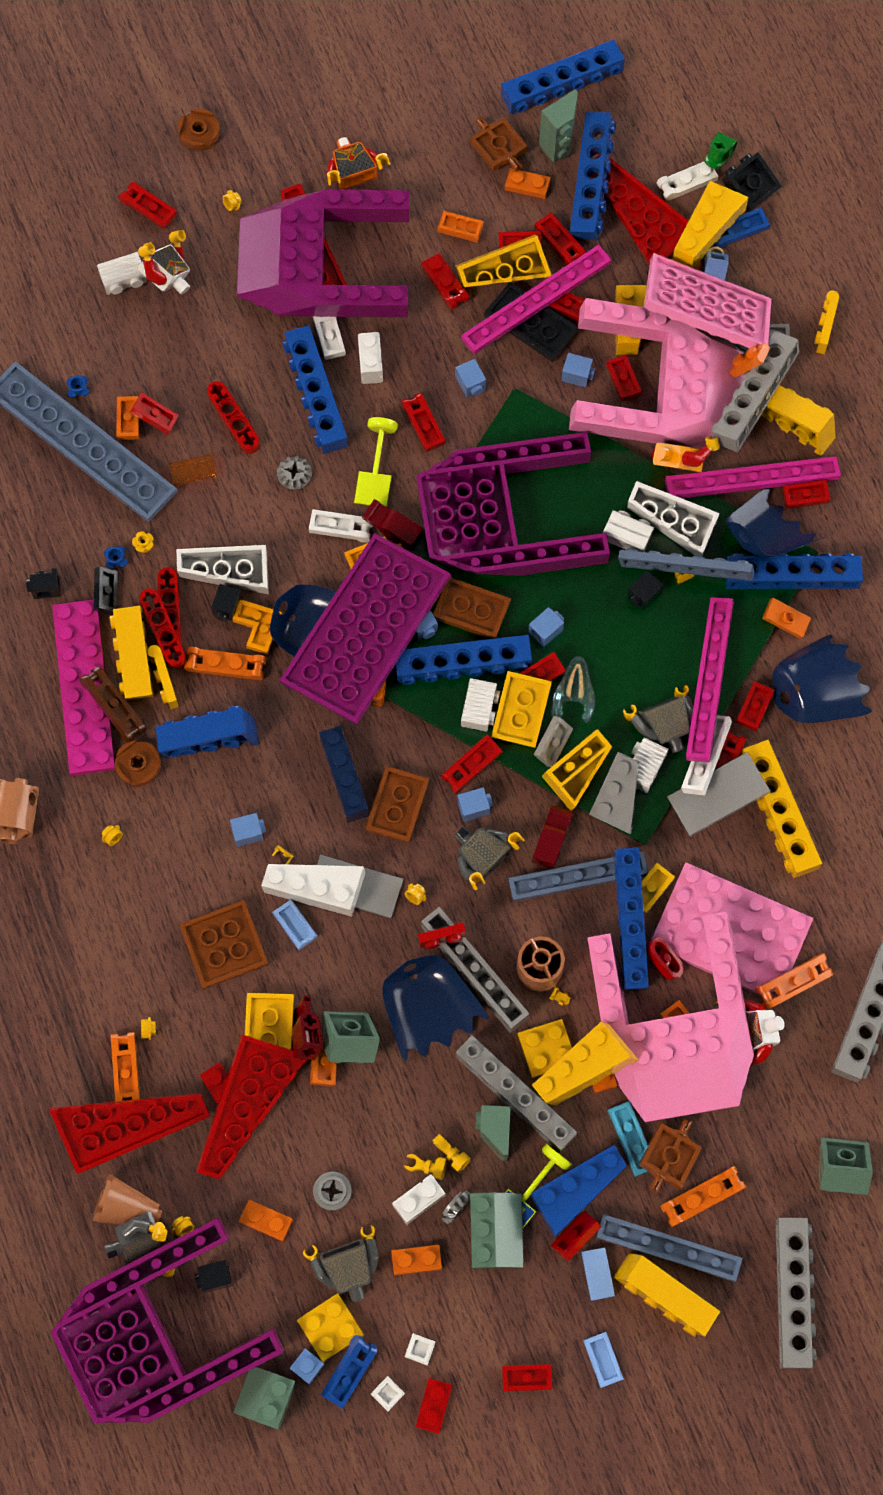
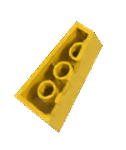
[672,181,749,268]
[532,1022,639,1106]

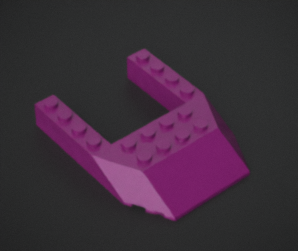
[237,190,410,317]
[416,432,610,576]
[50,1217,285,1423]

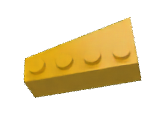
[455,235,552,287]
[753,385,836,456]
[110,606,154,700]
[613,1253,720,1337]

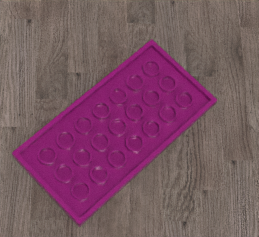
[279,533,451,725]

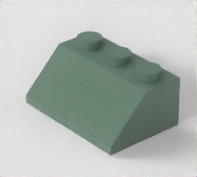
[539,89,578,163]
[470,1193,524,1269]

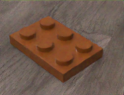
[433,578,511,639]
[365,766,430,844]

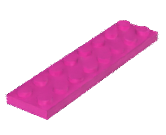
[52,599,116,776]

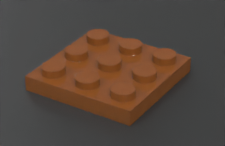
[179,900,269,990]

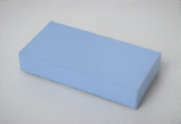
[272,899,318,950]
[581,1247,615,1301]
[583,1332,624,1388]

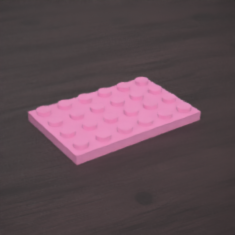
[644,253,772,349]
[651,862,813,998]

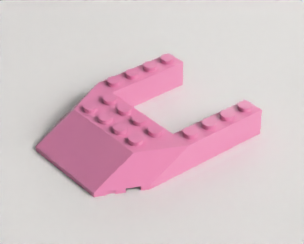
[569,298,745,449]
[588,912,754,1122]

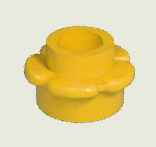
[223,190,241,211]
[132,531,154,553]
[102,825,123,846]
[405,884,426,905]
[141,1017,156,1040]
[171,1216,194,1238]

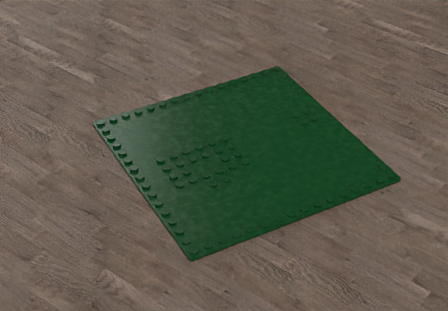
[384,389,818,845]

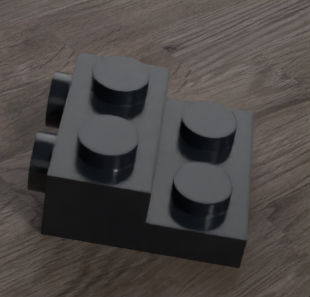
[721,152,782,212]

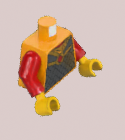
[651,436,720,472]

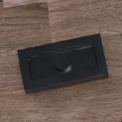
[94,566,118,615]

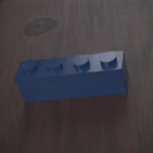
[319,726,369,823]

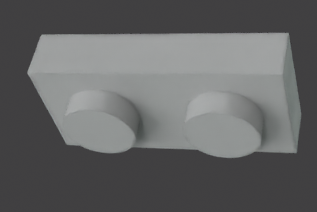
[534,716,573,767]

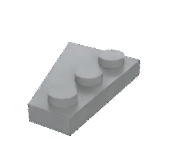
[589,752,639,834]

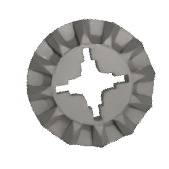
[277,456,312,489]
[313,1172,351,1211]
[442,1190,470,1224]

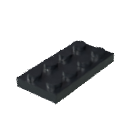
[484,282,579,362]

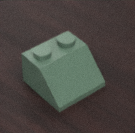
[323,1011,380,1064]
[475,1105,510,1162]
[818,1138,873,1195]
[233,1367,297,1430]

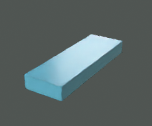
[607,1101,649,1177]

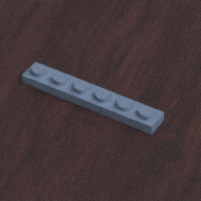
[618,548,754,581]
[508,851,648,902]
[596,1214,743,1282]

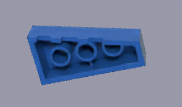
[156,706,259,758]
[531,1145,627,1238]

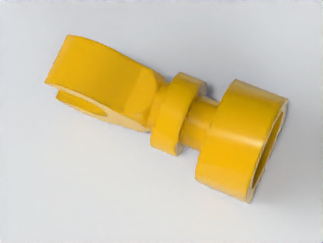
[432,1134,471,1174]
[404,1154,448,1180]

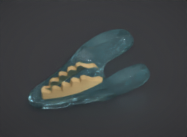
[553,656,595,723]

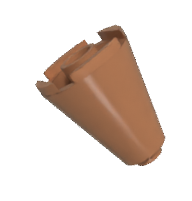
[92,1175,162,1225]

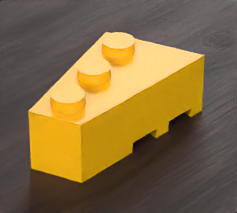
[615,285,647,355]
[542,729,612,811]

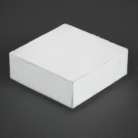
[405,1333,436,1366]
[371,1376,405,1412]

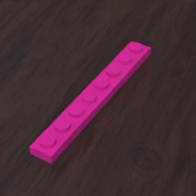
[461,245,612,355]
[665,457,841,498]
[686,597,734,762]

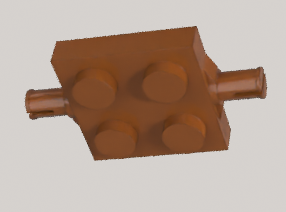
[470,116,528,172]
[638,1119,702,1193]

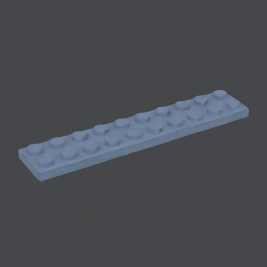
[0,361,178,523]

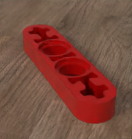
[207,381,260,454]
[157,567,182,652]
[139,588,186,669]

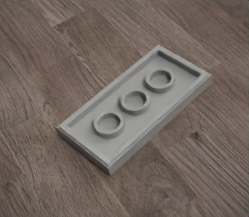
[667,752,770,837]

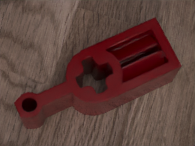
[362,499,423,551]
[532,805,573,869]
[292,995,323,1060]

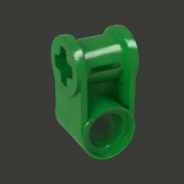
[704,132,738,169]

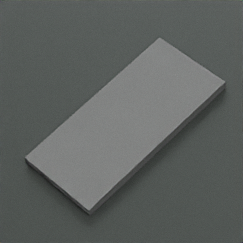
[317,855,404,919]

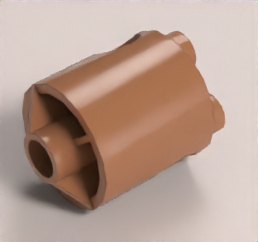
[0,778,39,844]
[516,936,565,992]

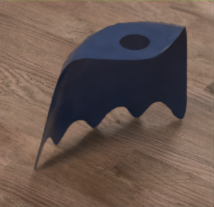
[725,488,829,558]
[270,584,337,657]
[773,635,872,723]
[382,955,489,1062]

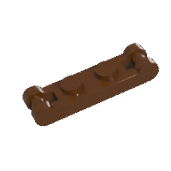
[79,666,146,743]

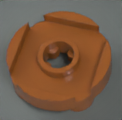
[178,109,220,150]
[115,741,161,787]

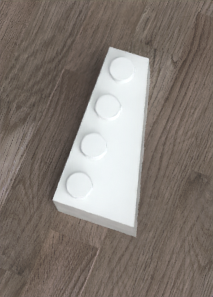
[627,481,719,557]
[176,545,269,594]
[261,864,365,917]

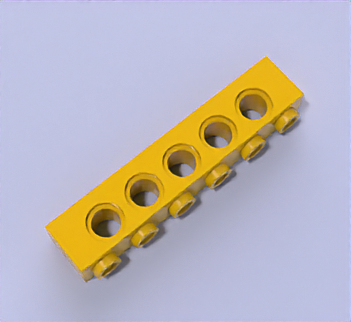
[741,740,822,878]

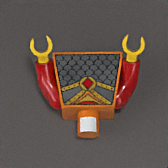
[326,137,390,190]

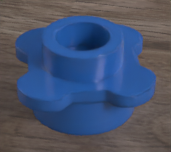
[66,376,89,398]
[104,546,127,569]

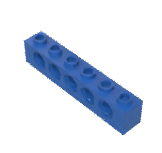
[501,39,625,115]
[570,112,616,241]
[282,325,348,454]
[726,553,863,589]
[395,635,532,685]
[614,848,649,991]

